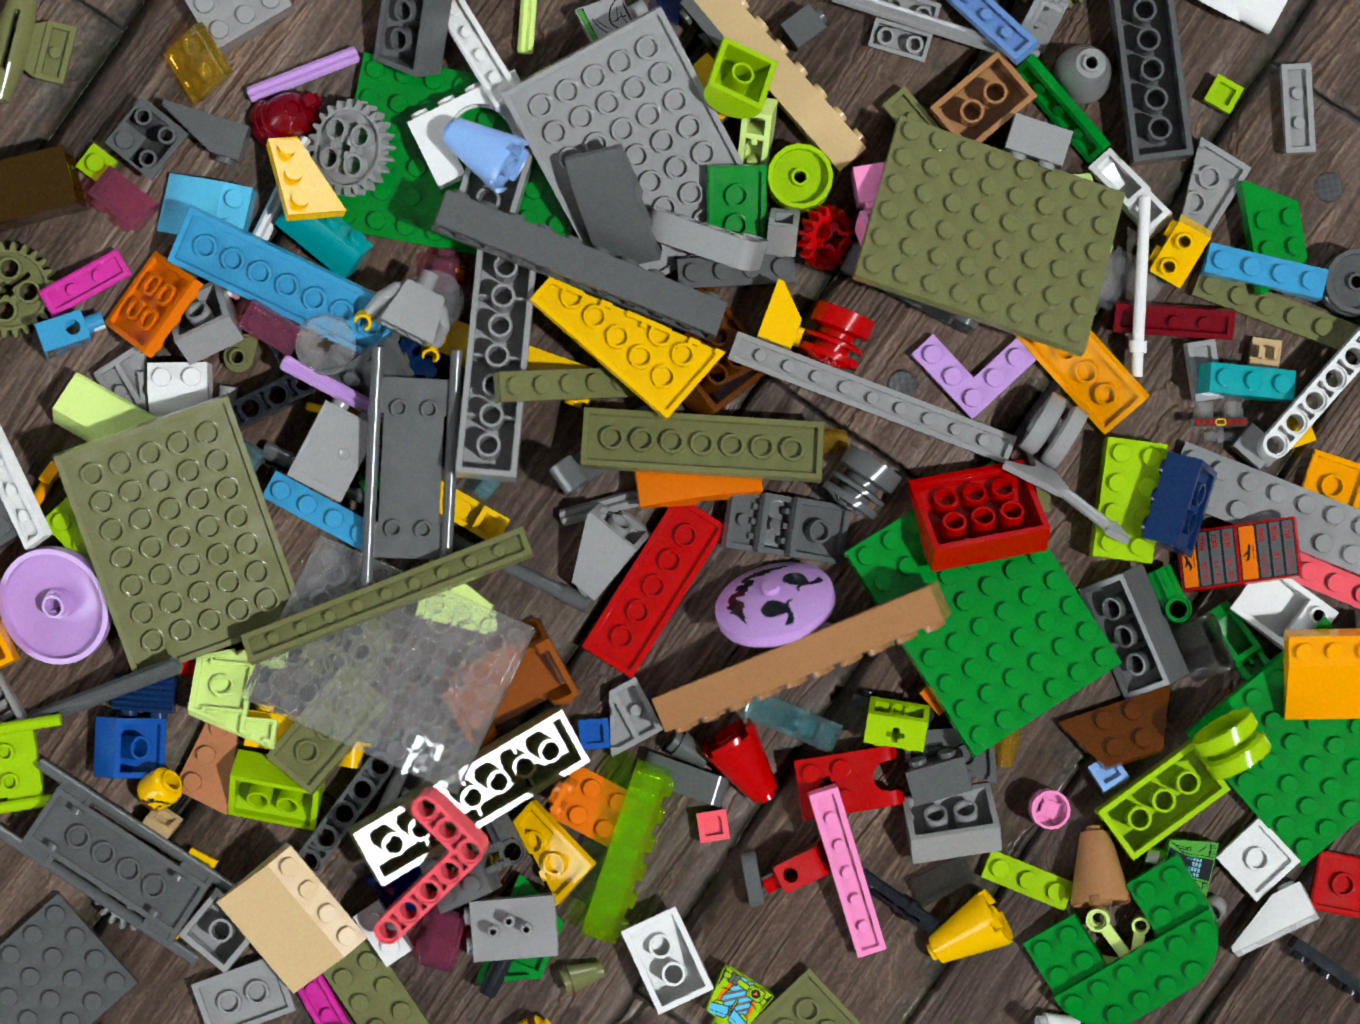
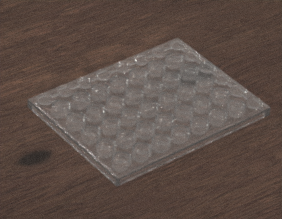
[241,535,536,794]

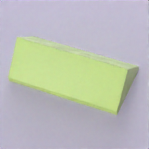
[52,372,158,442]

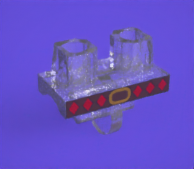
[1189,401,1248,449]

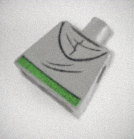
[575,0,649,43]

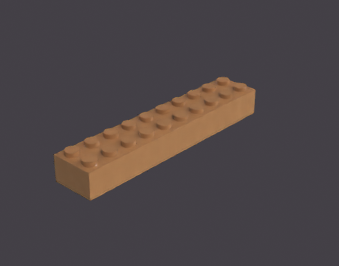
[652,581,952,734]

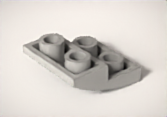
[868,0,942,62]

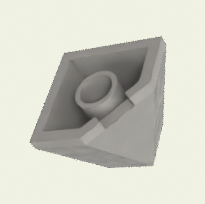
[572,503,653,601]

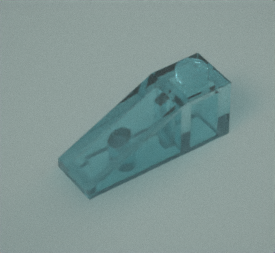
[743,696,843,753]

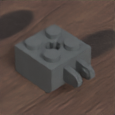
[419,840,511,914]

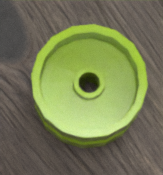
[767,143,833,215]
[1192,708,1272,780]

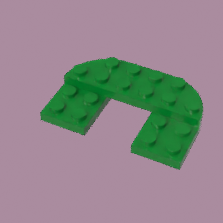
[1023,852,1219,1024]

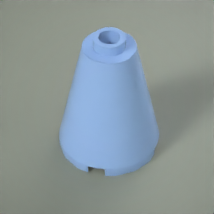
[443,118,529,194]

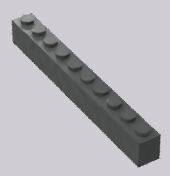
[430,189,728,341]

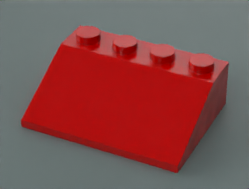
[908,459,1051,572]

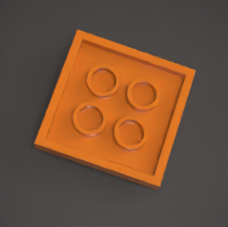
[104,250,204,359]

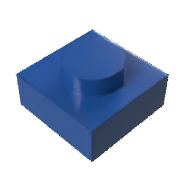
[578,718,610,750]

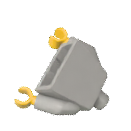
[354,269,450,363]

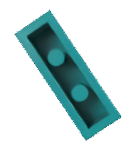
[274,211,373,278]
[1197,362,1296,403]

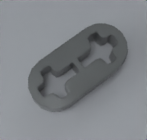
[740,849,765,908]

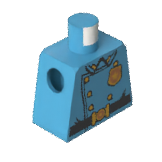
[34,310,106,360]

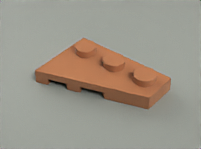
[179,722,239,815]

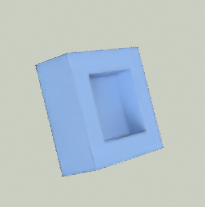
[1087,762,1129,794]

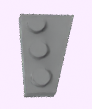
[1181,137,1251,231]

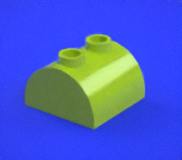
[704,36,778,119]

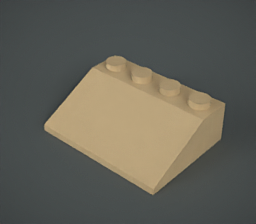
[216,843,368,994]

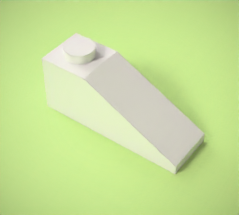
[1231,881,1319,957]

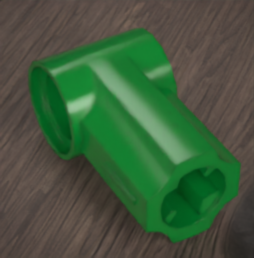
[1147,564,1192,625]

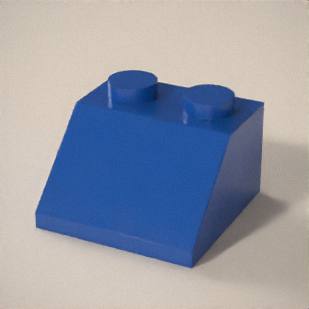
[93,716,166,779]

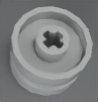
[1018,392,1089,469]

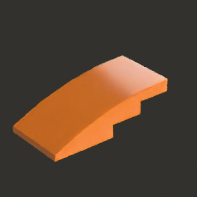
[634,471,763,509]

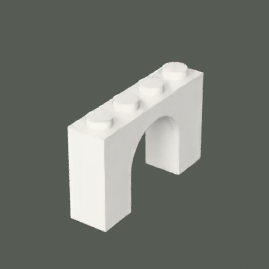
[407,69,529,190]

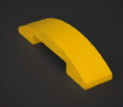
[439,480,510,540]

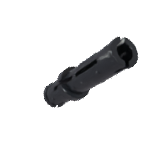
[863,868,940,935]

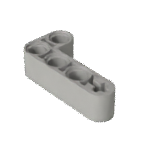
[649,206,768,271]

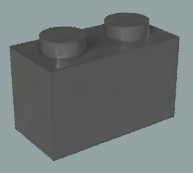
[903,748,973,806]

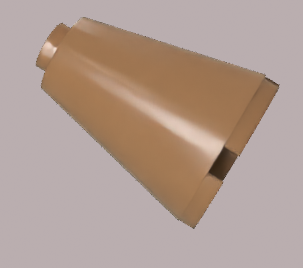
[1070,825,1130,908]

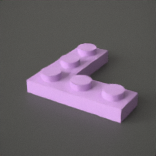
[911,334,1036,419]

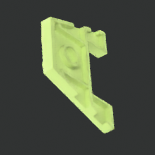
[188,648,290,749]

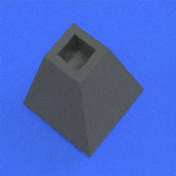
[104,96,189,181]

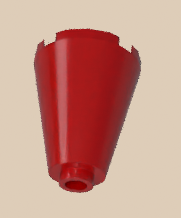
[701,718,777,804]

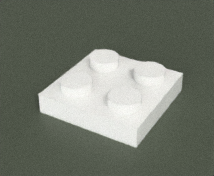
[1216,816,1300,902]

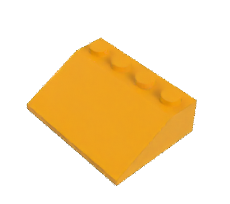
[1284,628,1360,720]

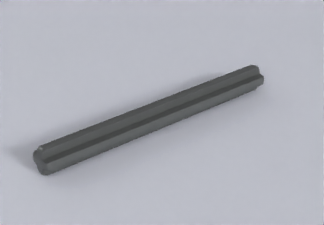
[26,657,183,719]

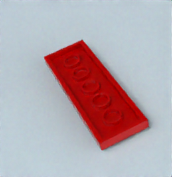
[581,505,724,678]

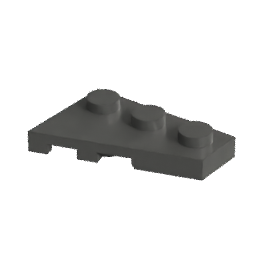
[904,726,997,783]

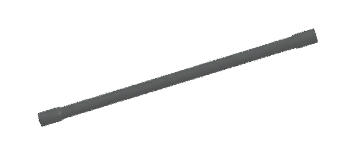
[260,441,590,612]

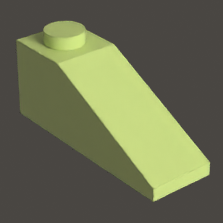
[738,97,778,171]

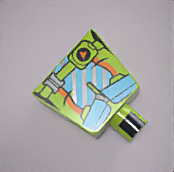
[706,963,774,1024]

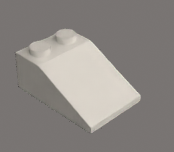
[147,362,213,418]
[621,906,714,1014]

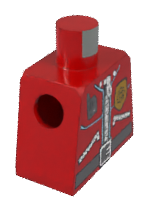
[761,839,831,894]

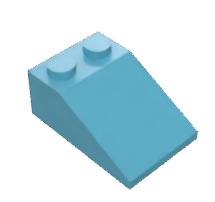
[157,173,257,235]

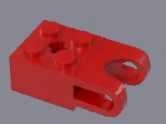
[793,746,905,821]

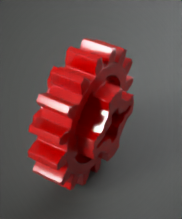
[797,205,854,271]

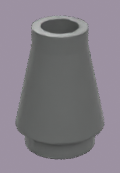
[665,731,708,769]

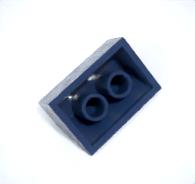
[1141,451,1217,558]

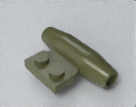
[0,0,78,104]

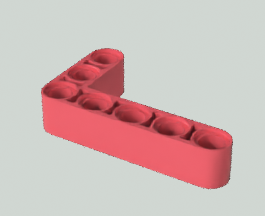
[374,787,489,944]

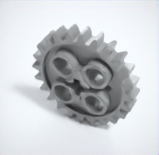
[307,99,396,197]

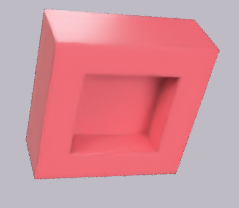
[696,808,730,843]

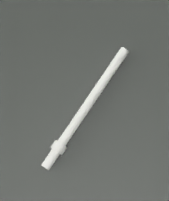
[1129,196,1151,377]

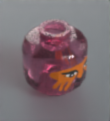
[427,248,466,292]

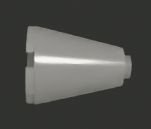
[1053,44,1113,104]

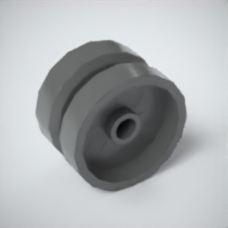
[1321,249,1360,318]

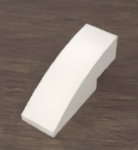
[1088,148,1173,239]

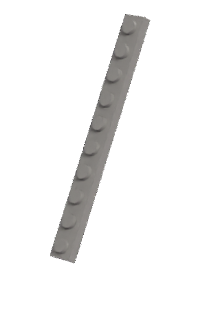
[727,331,1017,463]

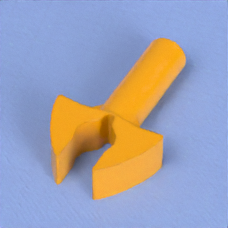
[33,461,60,506]

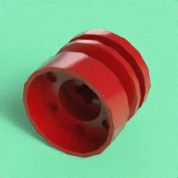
[798,300,875,371]

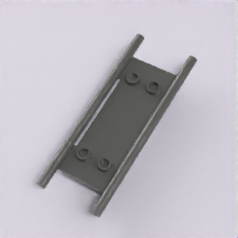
[360,346,463,591]
[0,758,236,966]

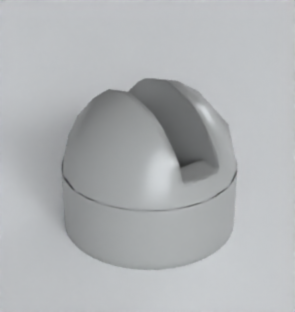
[1207,895,1227,922]

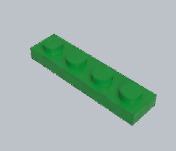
[1016,54,1111,164]

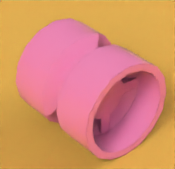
[1027,788,1071,830]

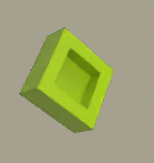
[1202,73,1244,116]
[76,143,119,185]

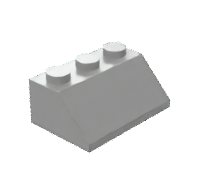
[902,782,1002,864]

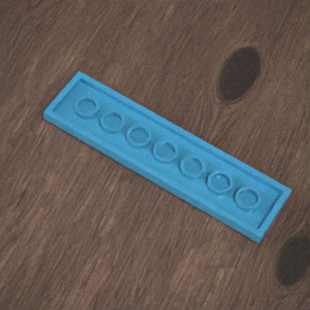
[167,205,392,352]

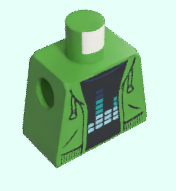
[1143,837,1219,897]

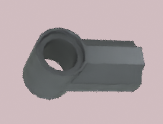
[484,812,527,866]

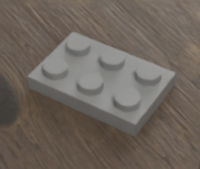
[191,958,297,1024]

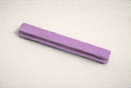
[246,46,360,102]
[280,355,383,422]

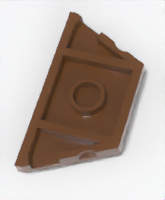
[1059,685,1170,770]

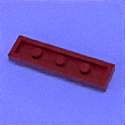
[1112,300,1236,340]

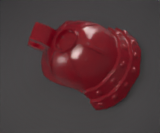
[249,91,322,149]

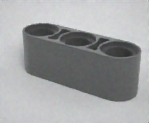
[639,750,730,807]

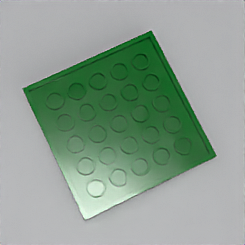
[1185,616,1360,867]

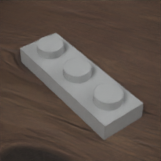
[1279,63,1316,155]

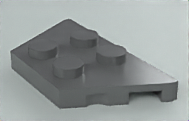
[323,330,416,397]

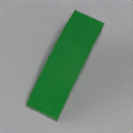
[1202,600,1270,682]

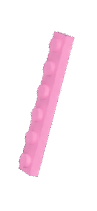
[807,783,886,958]

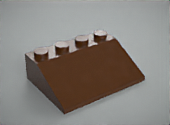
[644,288,765,415]

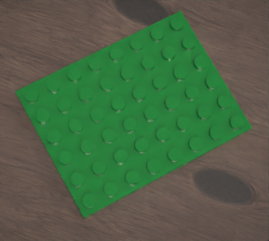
[337,53,573,256]
[843,461,1122,758]

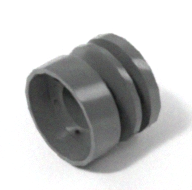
[822,444,902,521]

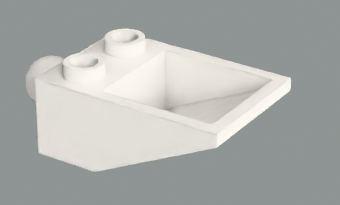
[1230,579,1339,651]

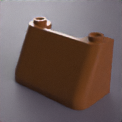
[435,618,580,751]

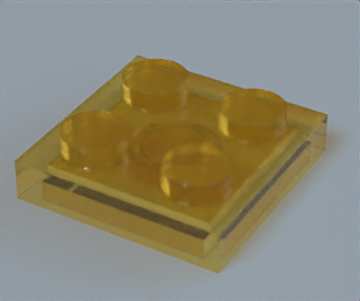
[163,22,234,105]

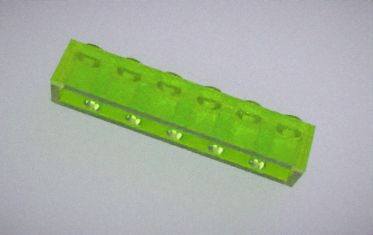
[581,759,675,944]

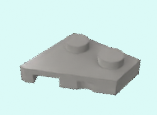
[93,347,149,411]
[609,677,664,757]

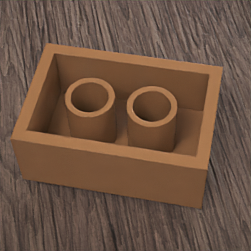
[928,50,1037,143]

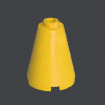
[927,889,1013,963]

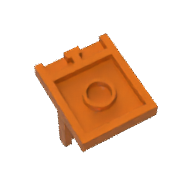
[548,766,639,849]

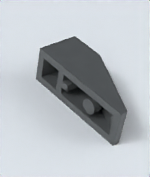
[162,99,252,166]

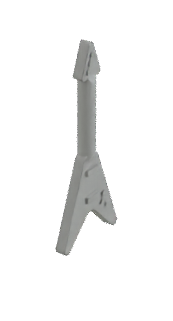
[1002,452,1130,544]

